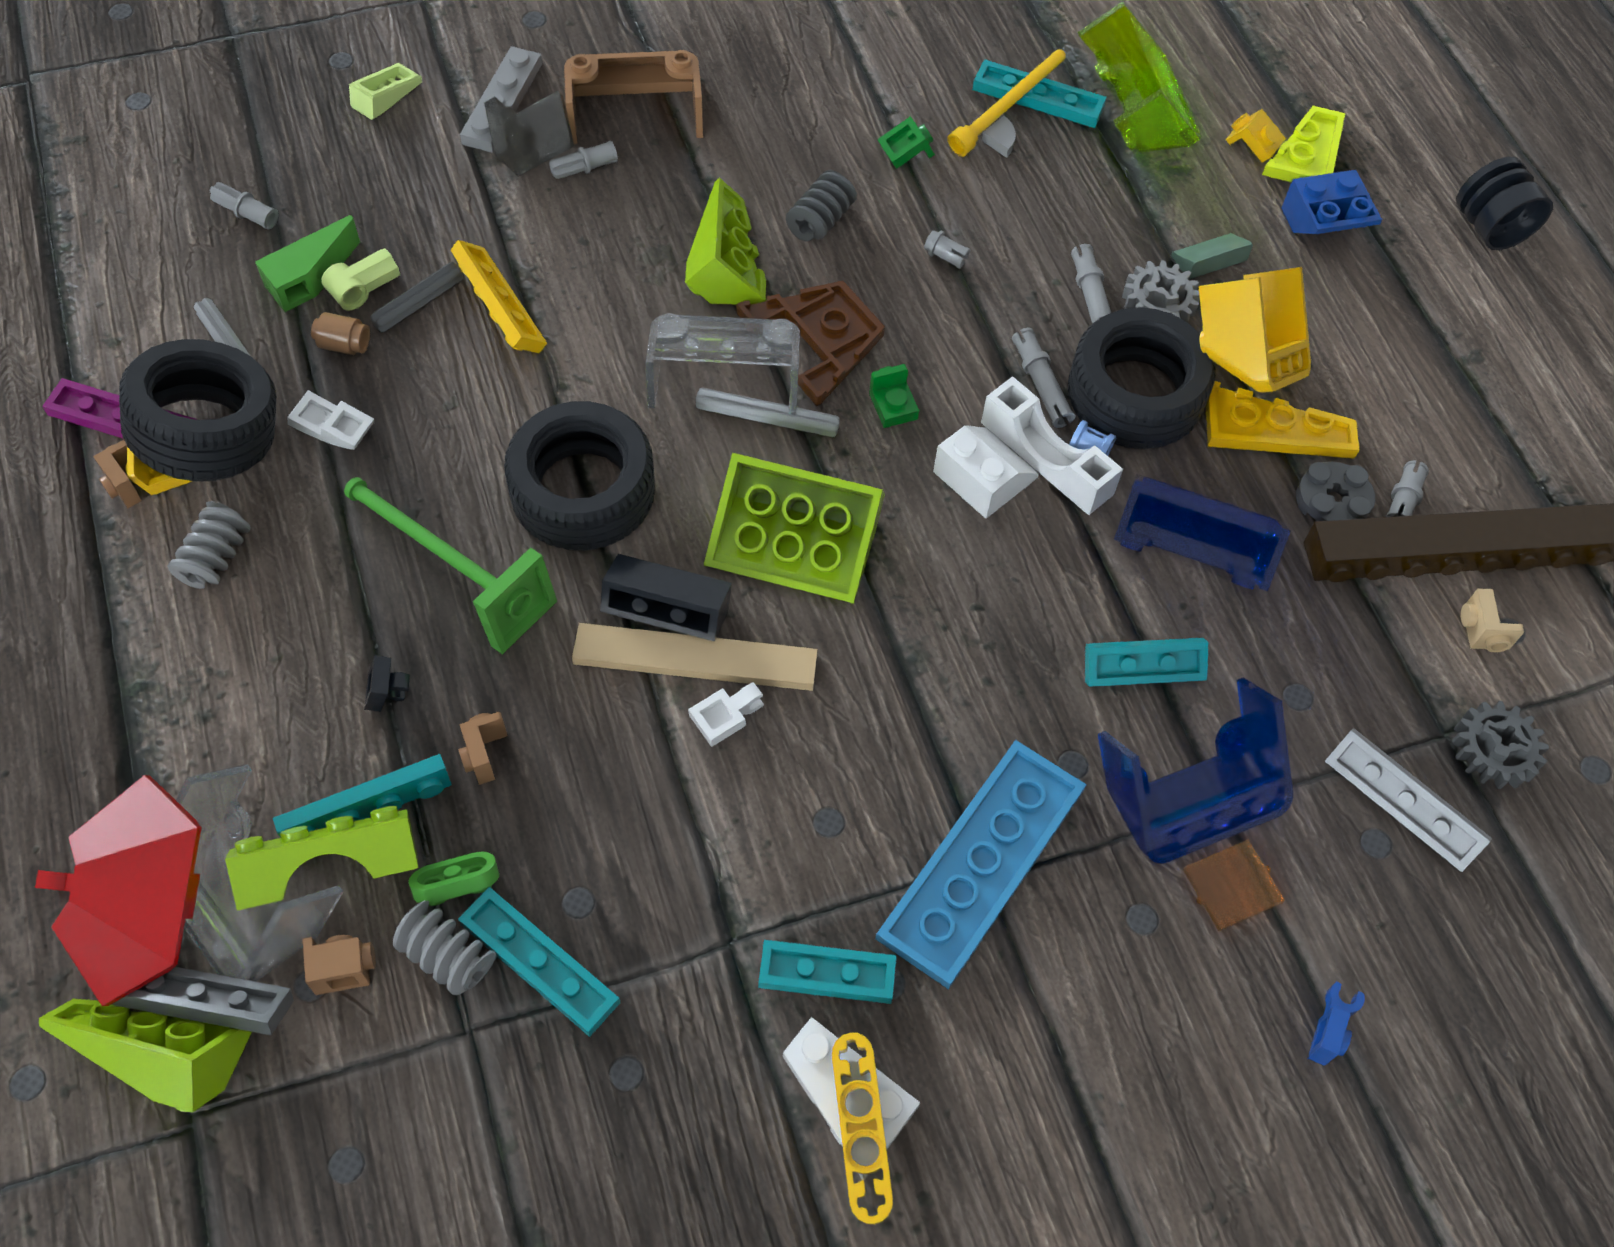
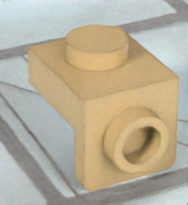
[1461,588,1524,652]

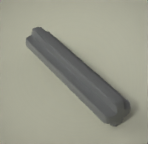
[370,262,464,333]

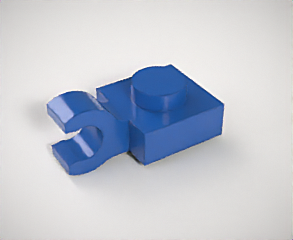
[1307,981,1365,1066]

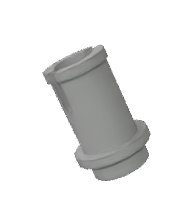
[924,230,971,269]

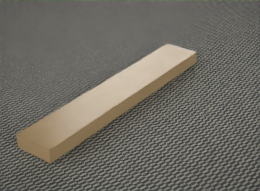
[572,623,818,691]

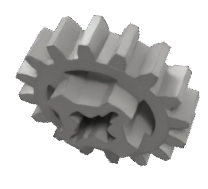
[1122,260,1200,322]

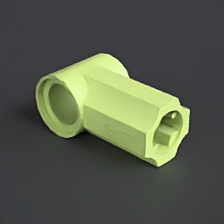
[321,248,400,311]

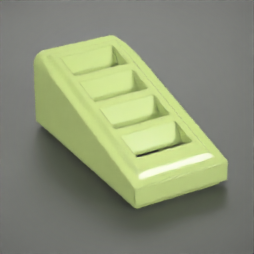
[349,63,422,120]

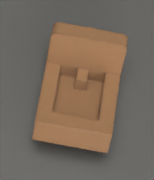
[93,440,142,508]
[458,712,507,785]

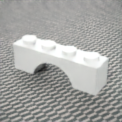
[981,376,1123,515]

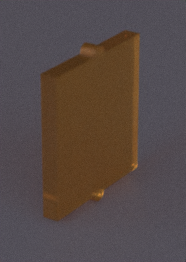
[1183,840,1285,931]

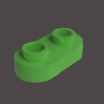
[408,852,499,906]

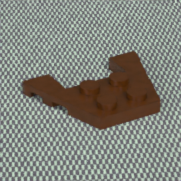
[737,281,885,406]

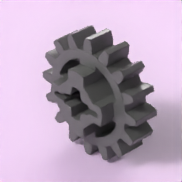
[1452,701,1549,789]

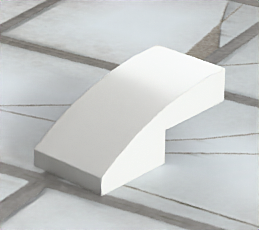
[287,390,374,450]

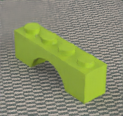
[225,806,418,911]

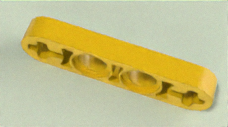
[832,1032,893,1225]

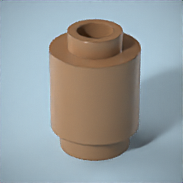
[311,312,370,355]

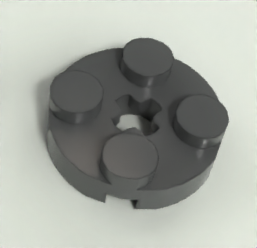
[1296,462,1375,522]

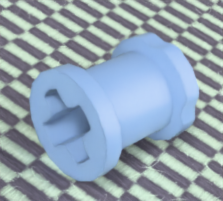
[1069,420,1116,456]

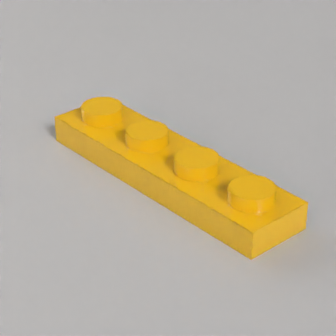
[450,240,547,353]

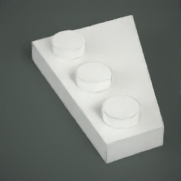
[783,1017,920,1180]

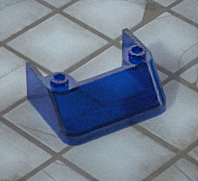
[1114,474,1291,591]
[1098,677,1294,864]

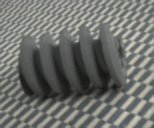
[786,170,857,241]

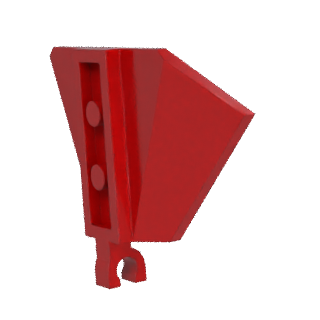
[35,775,202,1006]

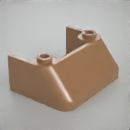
[564,50,703,144]

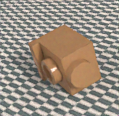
[303,935,376,995]

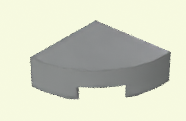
[982,116,1016,158]

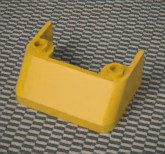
[1198,267,1311,393]

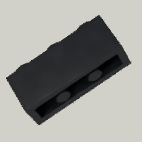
[600,554,732,642]

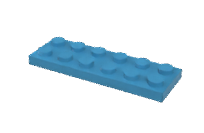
[875,740,1087,990]

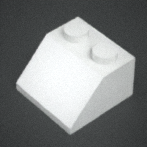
[933,426,1039,519]

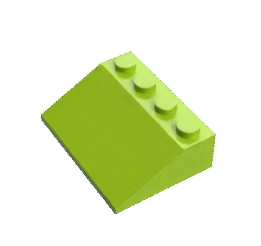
[704,453,885,604]

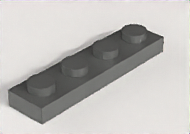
[111,967,294,1035]

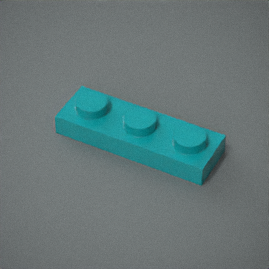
[1085,638,1209,687]
[758,940,896,1004]

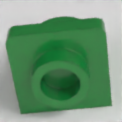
[877,116,935,169]
[869,364,919,428]

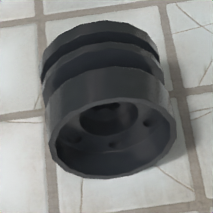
[1456,157,1553,250]

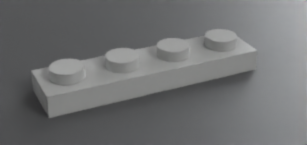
[460,46,542,153]
[1325,728,1492,872]

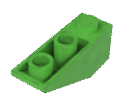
[255,215,360,312]

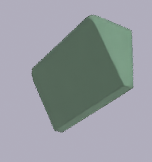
[1171,233,1253,279]

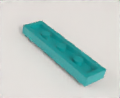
[972,59,1107,128]
[272,754,452,838]
[458,887,620,1037]

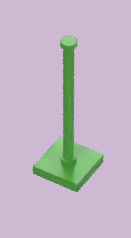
[344,477,557,654]

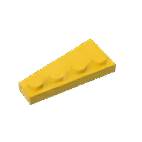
[1206,381,1359,459]

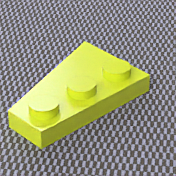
[1262,106,1345,182]

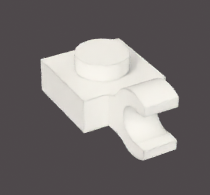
[688,682,764,747]

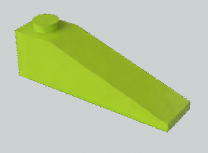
[685,178,766,305]
[39,999,252,1113]

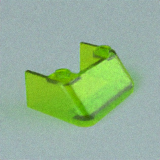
[1078,1,1202,153]

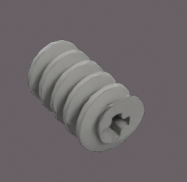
[167,501,251,589]
[393,901,496,995]

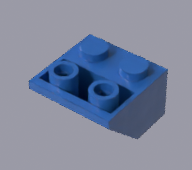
[1281,170,1382,234]

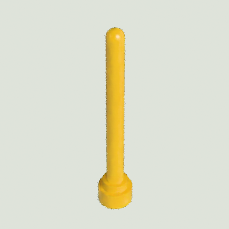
[947,49,1066,157]

